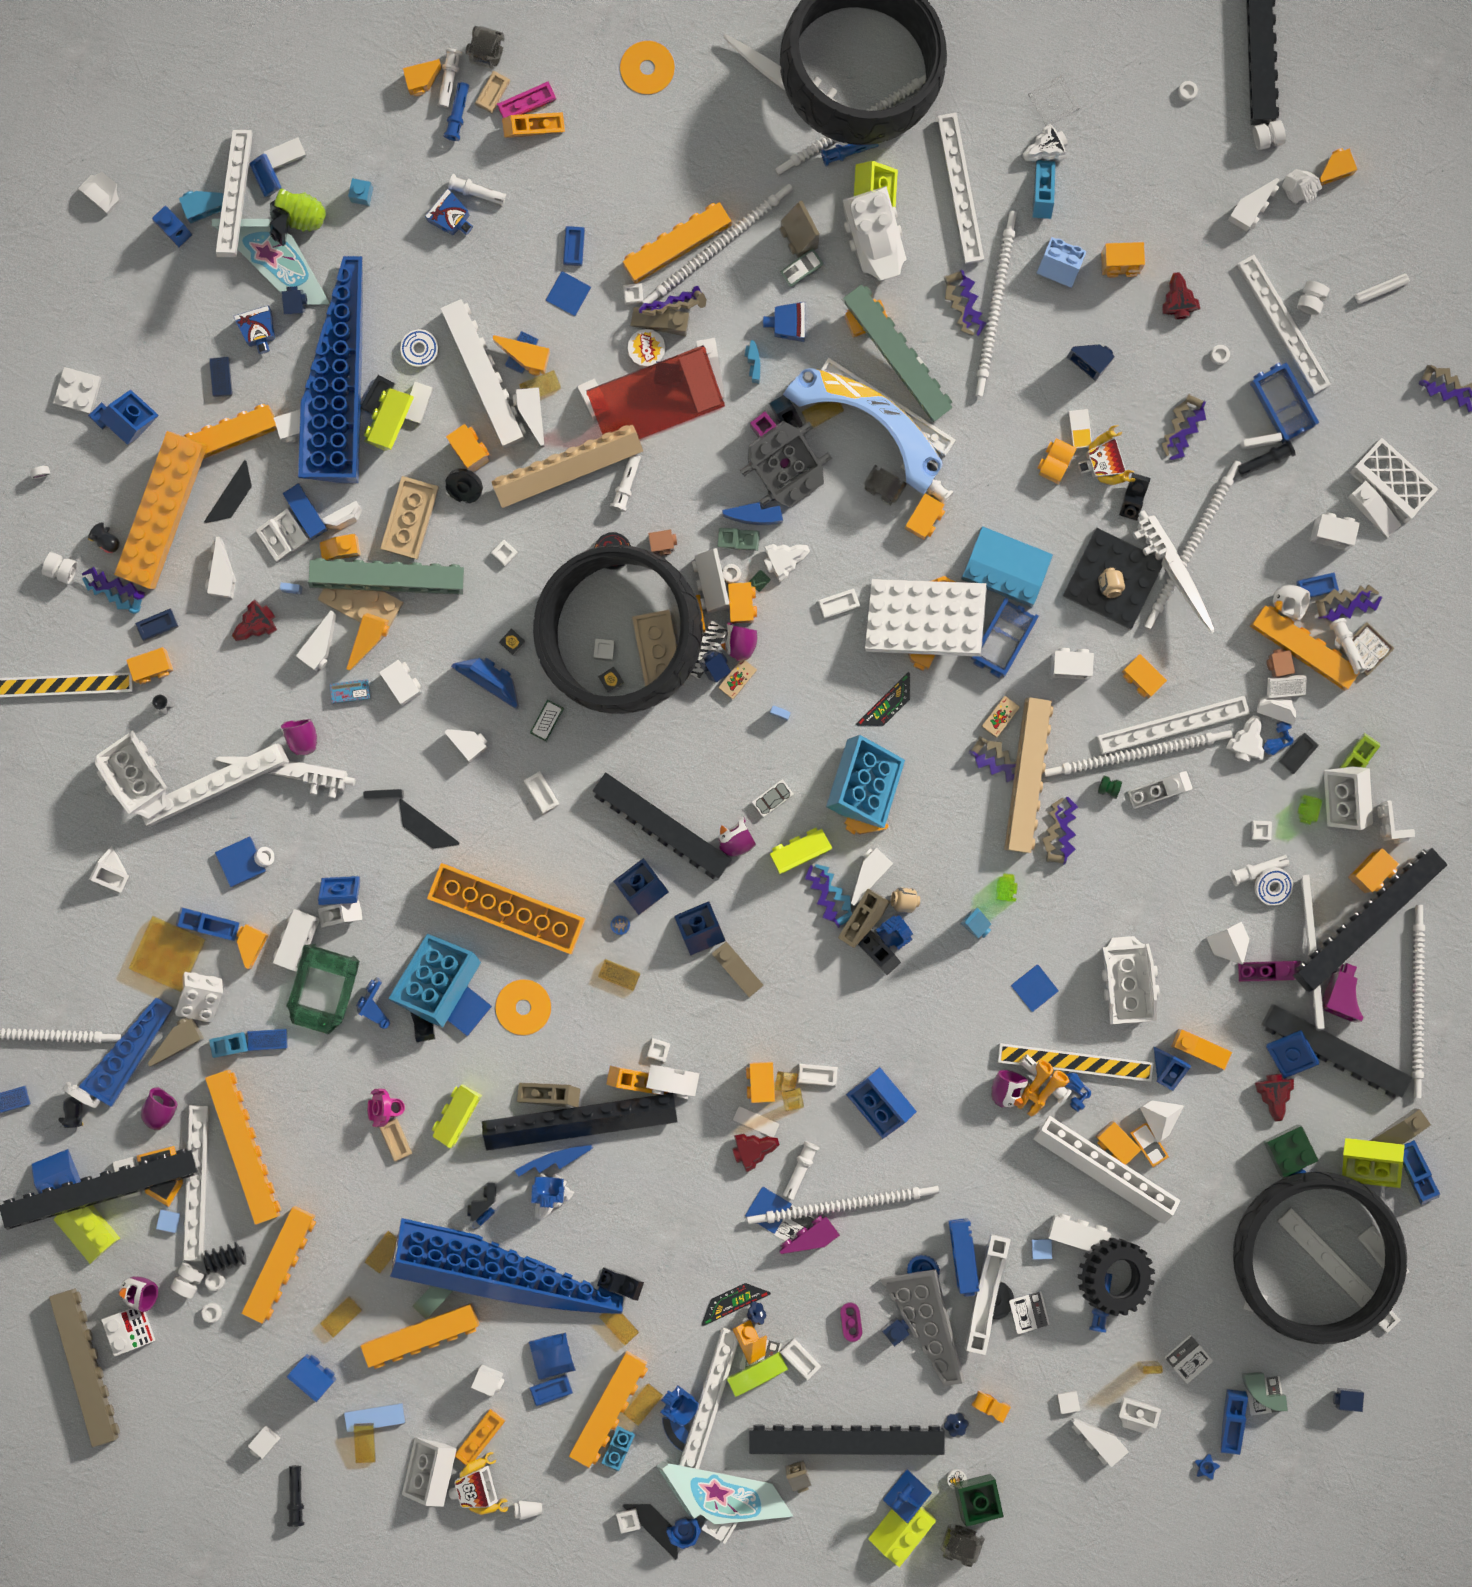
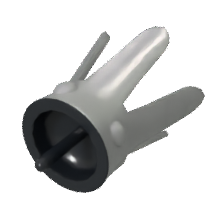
[152,694,175,714]

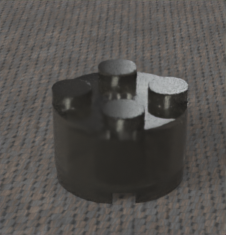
[466,26,504,70]
[863,465,907,506]
[940,1524,985,1567]

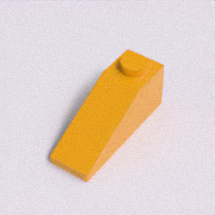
[502,112,565,138]
[493,335,550,376]
[346,613,390,670]
[1171,1029,1232,1070]
[606,1066,668,1095]

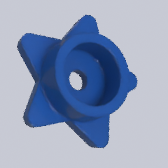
[1195,1454,1220,1480]

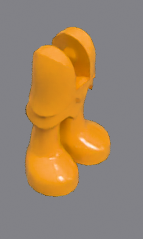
[1017,1059,1069,1117]

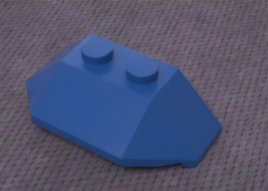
[451,658,519,710]

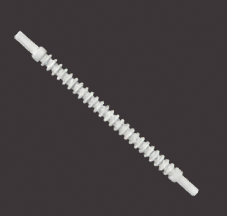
[775,74,926,175]
[642,184,793,304]
[975,211,1017,397]
[1144,460,1241,629]
[1044,730,1233,777]
[1412,905,1425,1098]
[0,1028,122,1044]
[747,1186,939,1225]

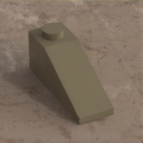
[630,307,690,336]
[838,889,891,948]
[712,941,764,998]
[148,1017,204,1067]
[517,1083,581,1108]
[1369,1108,1431,1144]
[785,1460,812,1493]

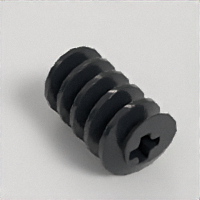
[203,1242,247,1274]

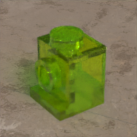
[1297,795,1323,825]
[995,873,1018,902]

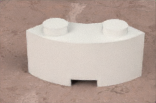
[646,1065,700,1099]

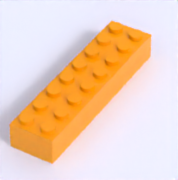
[114,431,208,589]
[427,863,586,955]

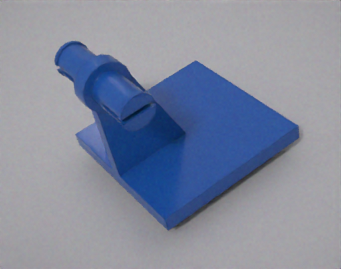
[356,977,390,1029]
[883,1469,932,1523]

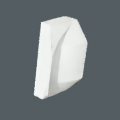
[78,171,120,214]
[323,501,362,530]
[1257,695,1296,725]
[1118,1397,1162,1433]

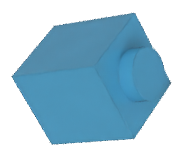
[348,178,373,206]

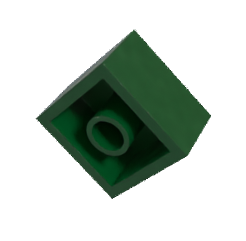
[1263,1125,1319,1177]
[953,1474,1004,1527]

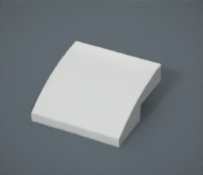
[256,508,311,562]

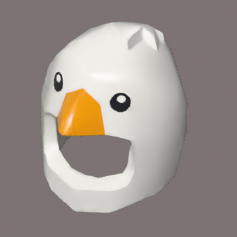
[1273,585,1310,620]

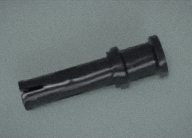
[1238,440,1296,477]
[287,1465,305,1527]

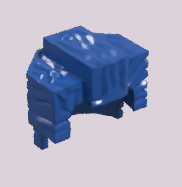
[876,915,913,950]
[531,1177,565,1208]
[660,1385,699,1427]
[666,1517,701,1549]

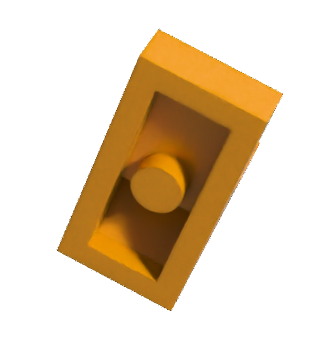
[732,1320,767,1364]

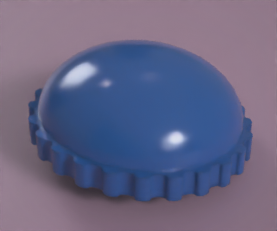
[907,1255,940,1278]

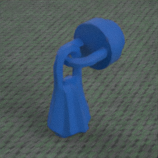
[1263,721,1294,755]
[1065,1073,1091,1112]

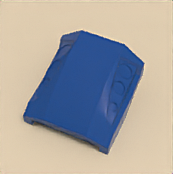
[529,1332,576,1380]

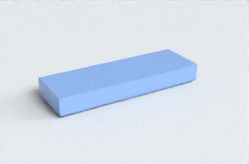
[344,1403,405,1432]

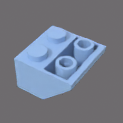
[1037,237,1086,288]

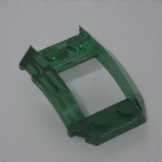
[286,944,360,1034]

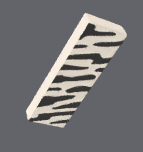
[690,621,728,680]

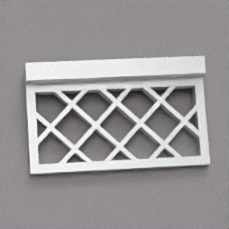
[1349,438,1438,524]

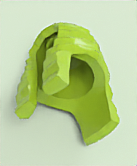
[274,188,326,232]

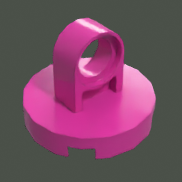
[367,1089,405,1127]

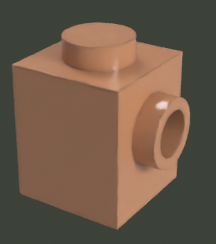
[648,529,677,556]
[1267,648,1295,677]

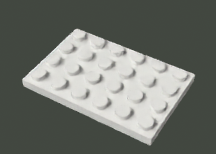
[865,579,987,656]

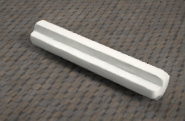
[1355,274,1410,304]

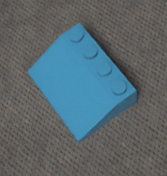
[961,526,1053,608]
[826,735,905,828]
[388,934,481,1028]

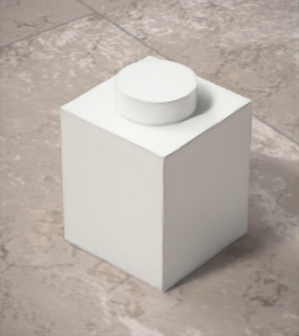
[248,1426,280,1459]

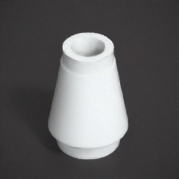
[514,1501,542,1520]

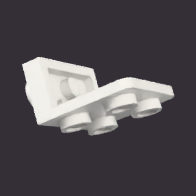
[1377,800,1415,844]
[175,972,223,1022]

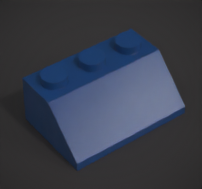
[846,1067,917,1139]

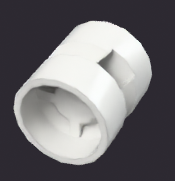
[1253,120,1286,150]
[1297,281,1330,316]
[42,552,77,584]
[170,1263,205,1299]

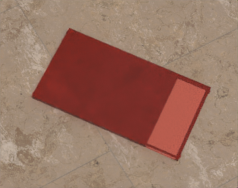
[586,345,725,439]

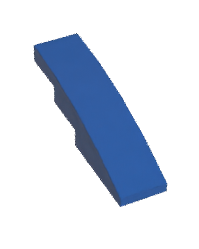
[514,1144,593,1177]

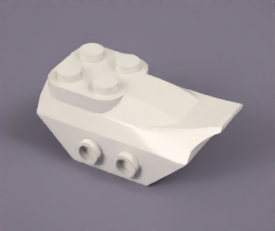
[843,186,907,281]
[95,730,167,819]
[1102,936,1160,1025]

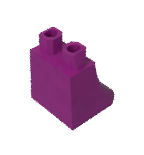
[1322,963,1364,1023]

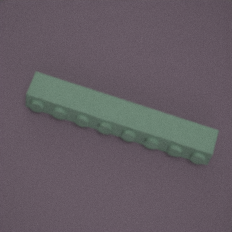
[841,284,953,422]
[308,558,464,595]

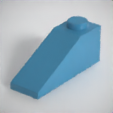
[1032,160,1055,219]
[179,191,224,224]
[960,908,991,939]

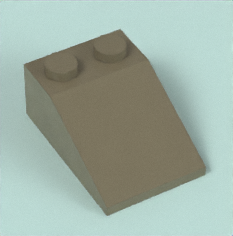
[779,200,820,258]

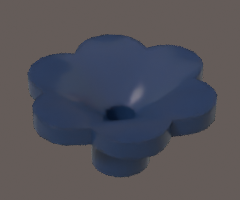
[747,1301,767,1325]
[944,1413,969,1437]

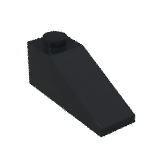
[858,930,901,975]

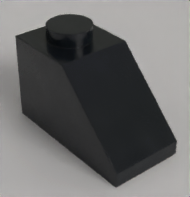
[769,395,803,428]

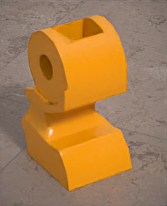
[971,1391,1011,1423]

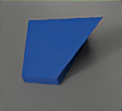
[1153,1046,1191,1091]

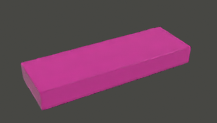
[497,81,556,118]

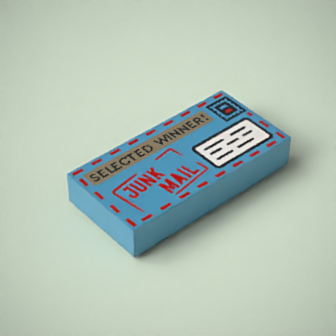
[330,679,371,704]

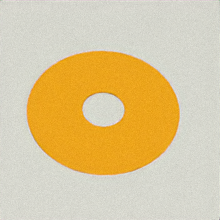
[620,41,675,94]
[496,979,551,1035]

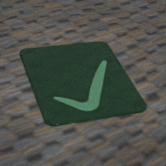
[749,570,771,592]

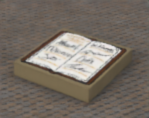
[1339,622,1395,676]

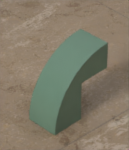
[412,1286,453,1319]
[1242,1372,1288,1411]

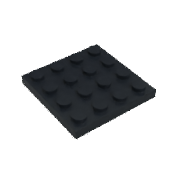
[1063,527,1163,630]

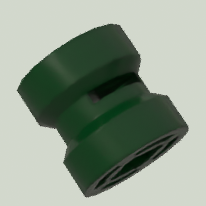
[1098,775,1122,799]

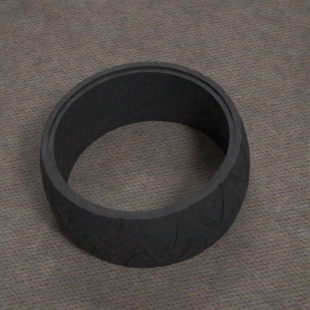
[780,0,947,145]
[533,545,703,714]
[1233,1172,1407,1345]

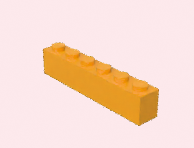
[623,202,732,284]
[184,404,277,459]
[1250,605,1359,691]
[241,1206,316,1324]
[361,1303,480,1369]
[569,1351,648,1468]

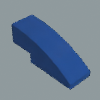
[282,483,328,540]
[722,502,783,525]
[176,907,239,941]
[1403,1140,1440,1205]
[1221,1389,1248,1455]

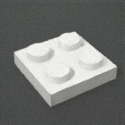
[53,367,102,414]

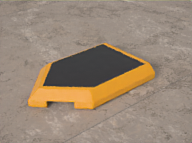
[137,1146,183,1207]

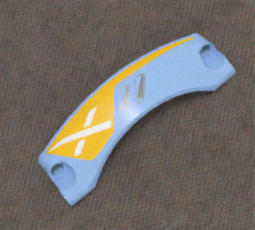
[783,368,942,495]

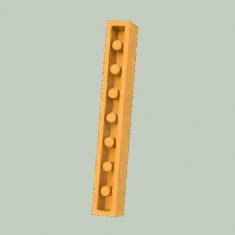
[205,1070,281,1225]

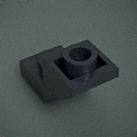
[270,200,289,246]
[1119,473,1151,521]
[410,1012,435,1043]
[467,1181,497,1221]
[597,1267,644,1301]

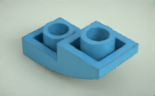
[744,340,760,384]
[601,1426,635,1472]

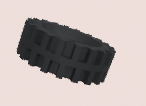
[1078,1238,1155,1316]

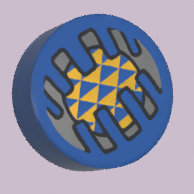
[611,915,630,935]

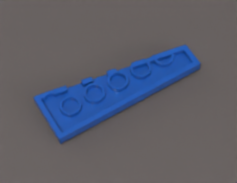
[79,998,174,1107]

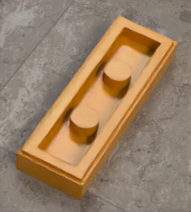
[455,1409,505,1465]

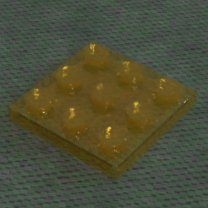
[129,916,206,992]

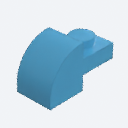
[209,1032,248,1058]

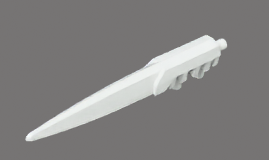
[724,34,837,102]
[1133,511,1214,633]
[215,756,356,798]

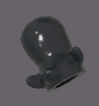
[88,522,120,553]
[58,1096,83,1128]

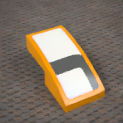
[1130,1123,1169,1168]

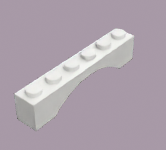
[965,1234,1011,1355]

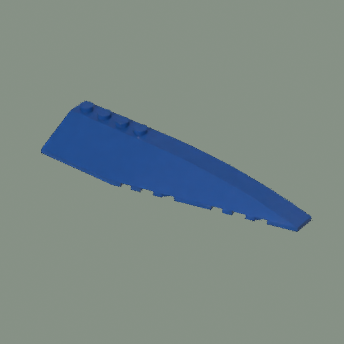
[298,256,363,483]
[390,1218,623,1314]

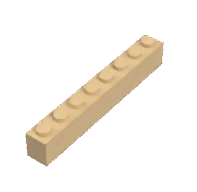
[491,424,643,508]
[1004,697,1053,853]

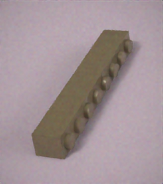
[49,1288,120,1447]

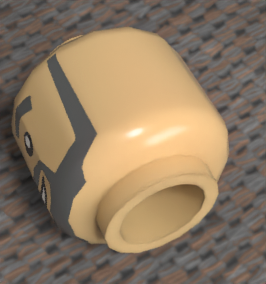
[1098,568,1125,598]
[891,887,920,913]

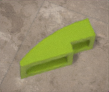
[1339,732,1380,768]
[727,1351,788,1397]

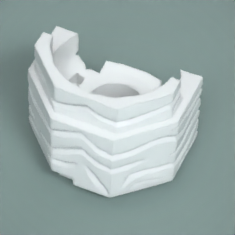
[1282,169,1322,204]

